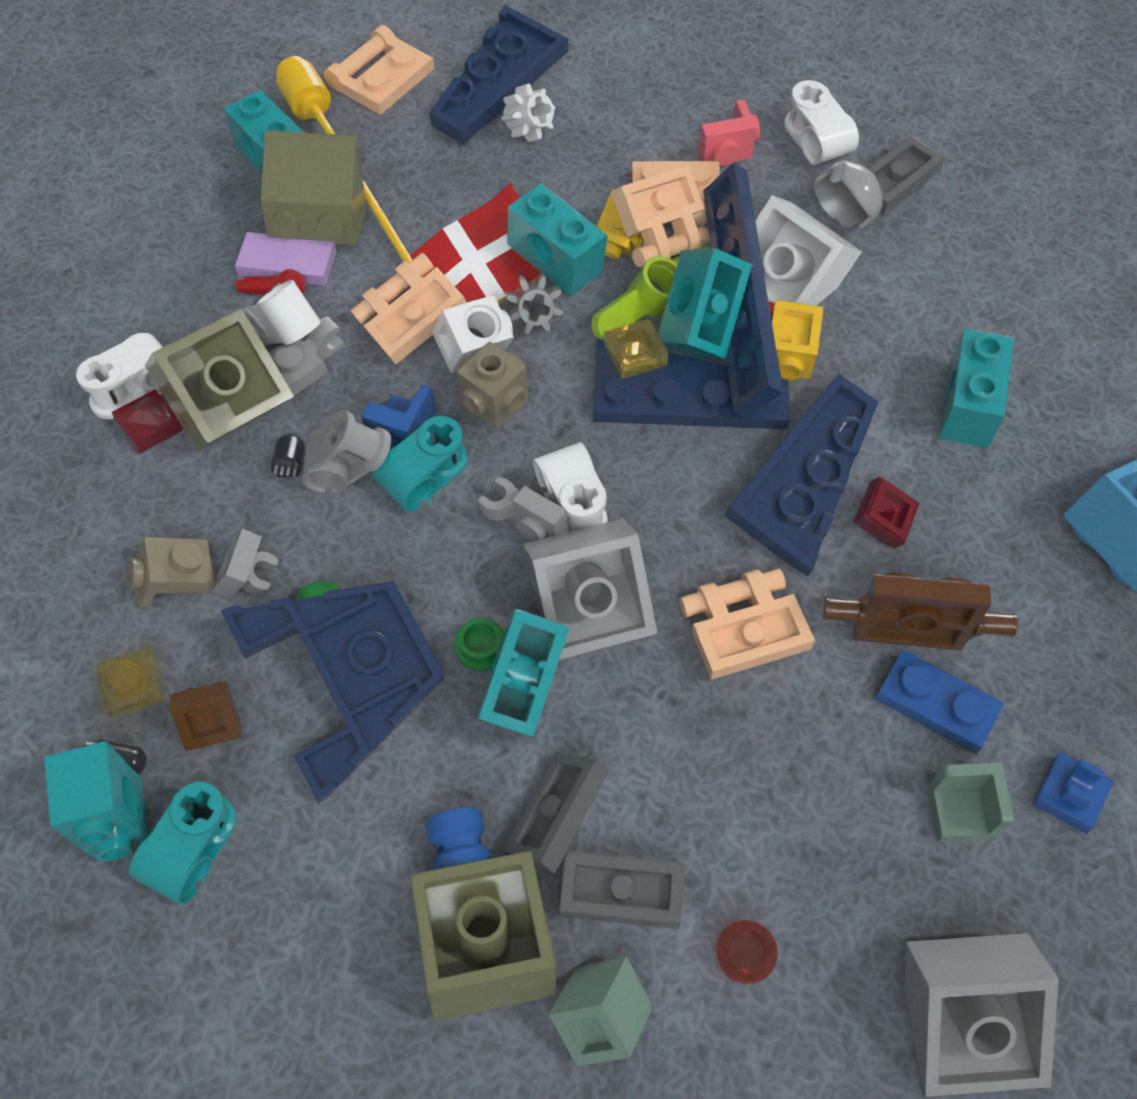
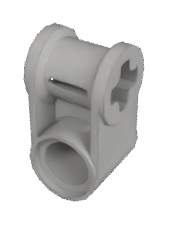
[302,410,391,493]

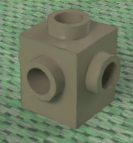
[456,341,529,430]

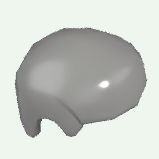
[814,161,883,229]

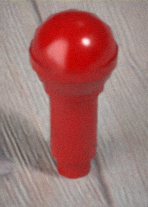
[236,269,306,295]

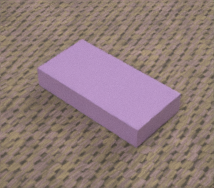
[235,232,337,286]

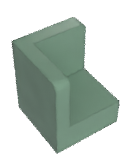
[927,763,1014,842]
[549,956,652,1066]

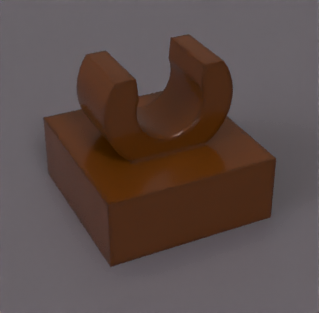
[169,681,242,751]

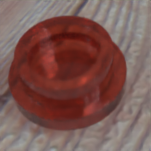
[716,920,778,985]

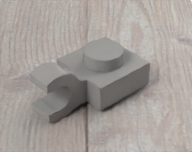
[269,317,345,395]
[478,477,569,542]

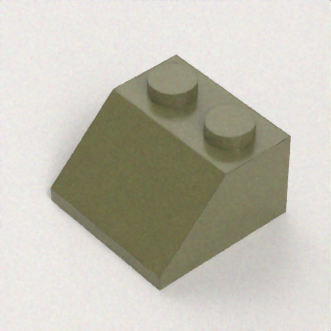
[261,130,367,246]
[145,308,294,452]
[411,851,557,1022]

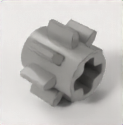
[506,273,564,334]

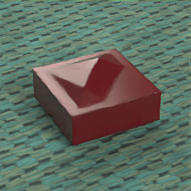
[111,390,183,454]
[854,476,920,548]

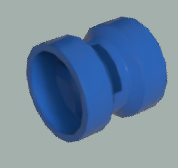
[425,807,491,870]

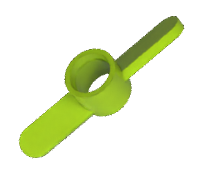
[591,245,709,340]

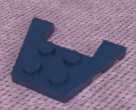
[221,581,444,804]

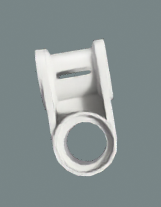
[784,80,859,166]
[243,280,321,345]
[76,333,163,420]
[533,442,608,532]

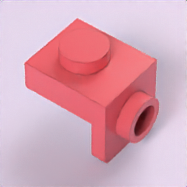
[698,100,760,166]

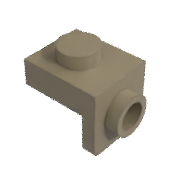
[126,537,215,608]

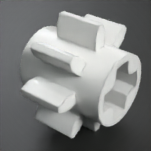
[501,84,555,142]

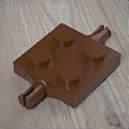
[823,572,1018,651]

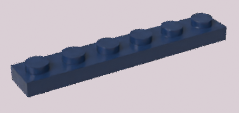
[703,162,783,417]

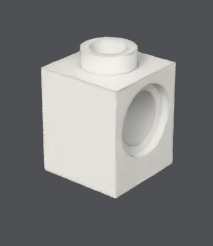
[432,295,514,373]

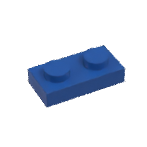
[875,649,1004,754]

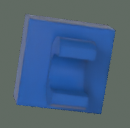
[1032,752,1114,834]

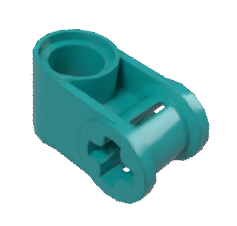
[371,416,468,512]
[129,782,236,906]

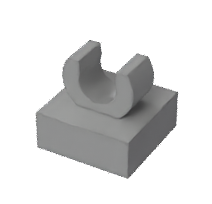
[211,529,279,598]

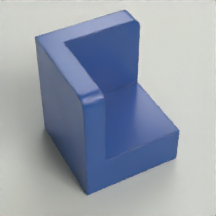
[361,385,436,449]

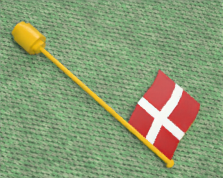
[276,56,542,329]

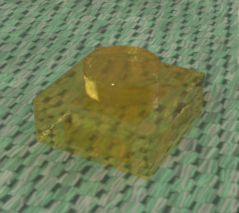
[604,319,668,379]
[97,647,166,719]

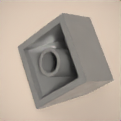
[522,518,657,660]
[904,933,1059,1097]

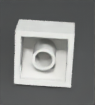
[755,195,862,306]

